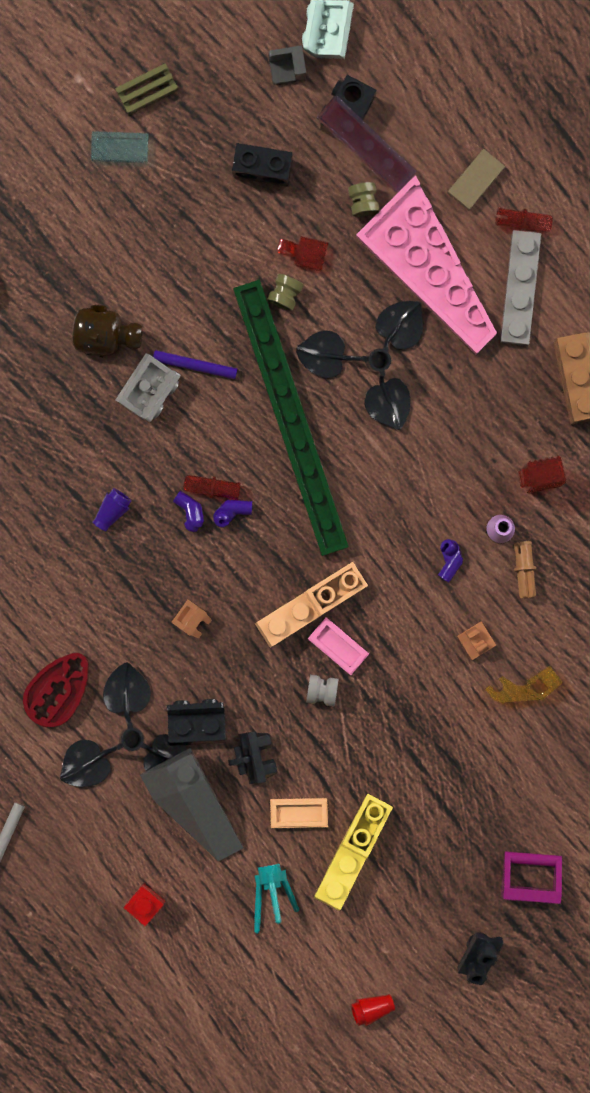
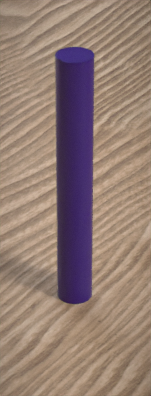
[153,350,238,379]

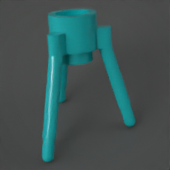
[254,864,299,934]

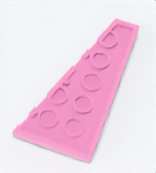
[356,175,497,354]

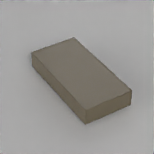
[447,149,505,211]

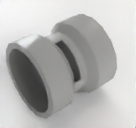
[306,674,339,707]

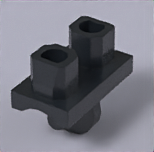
[228,731,278,784]
[457,932,504,985]

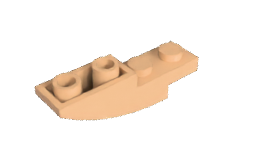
[255,562,368,648]

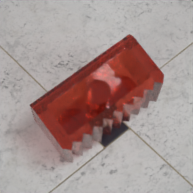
[518,455,566,493]

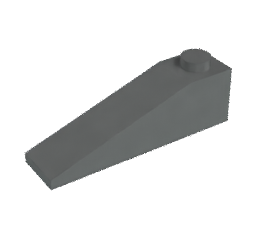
[140,748,243,861]

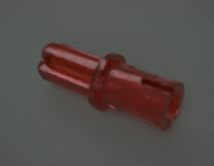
[495,207,553,232]
[183,475,241,500]

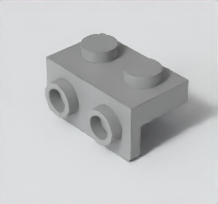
[115,353,181,422]

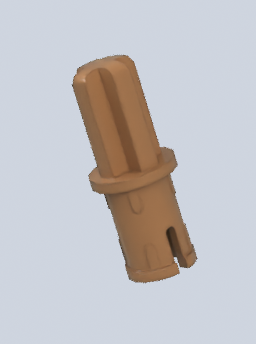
[514,541,537,599]

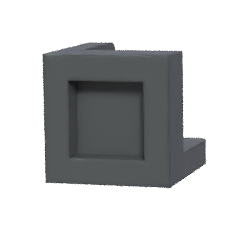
[268,45,306,85]

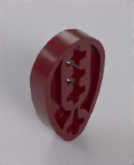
[23,653,89,727]

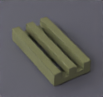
[115,63,178,115]

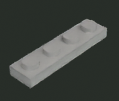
[500,230,541,346]

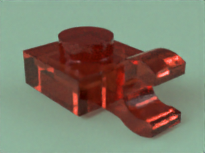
[277,236,328,272]

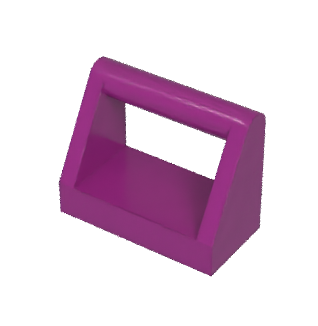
[501,851,562,904]

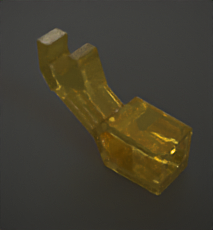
[485,666,563,704]

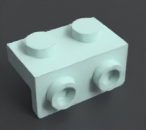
[302,0,354,59]

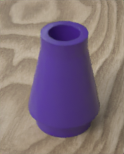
[93,488,132,532]

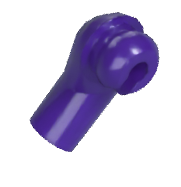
[173,491,204,532]
[213,500,252,528]
[438,539,463,583]

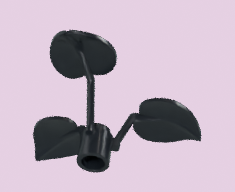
[296,301,423,430]
[60,662,187,787]

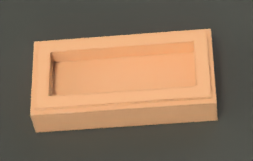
[270,798,328,828]

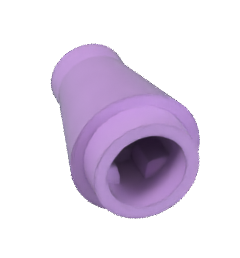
[487,515,515,543]

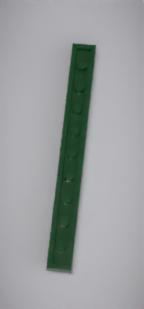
[233,279,349,556]

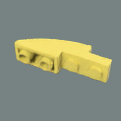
[314,794,393,911]

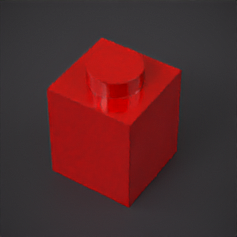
[123,883,166,926]

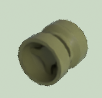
[348,182,380,217]
[267,274,304,311]

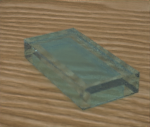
[91,131,149,163]

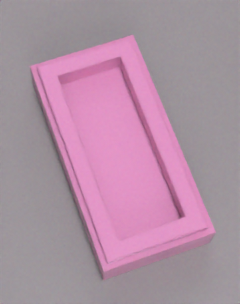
[308,617,369,675]

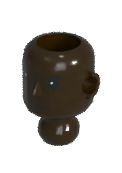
[72,305,143,358]

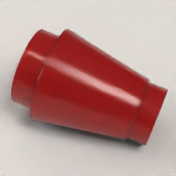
[351,994,395,1027]

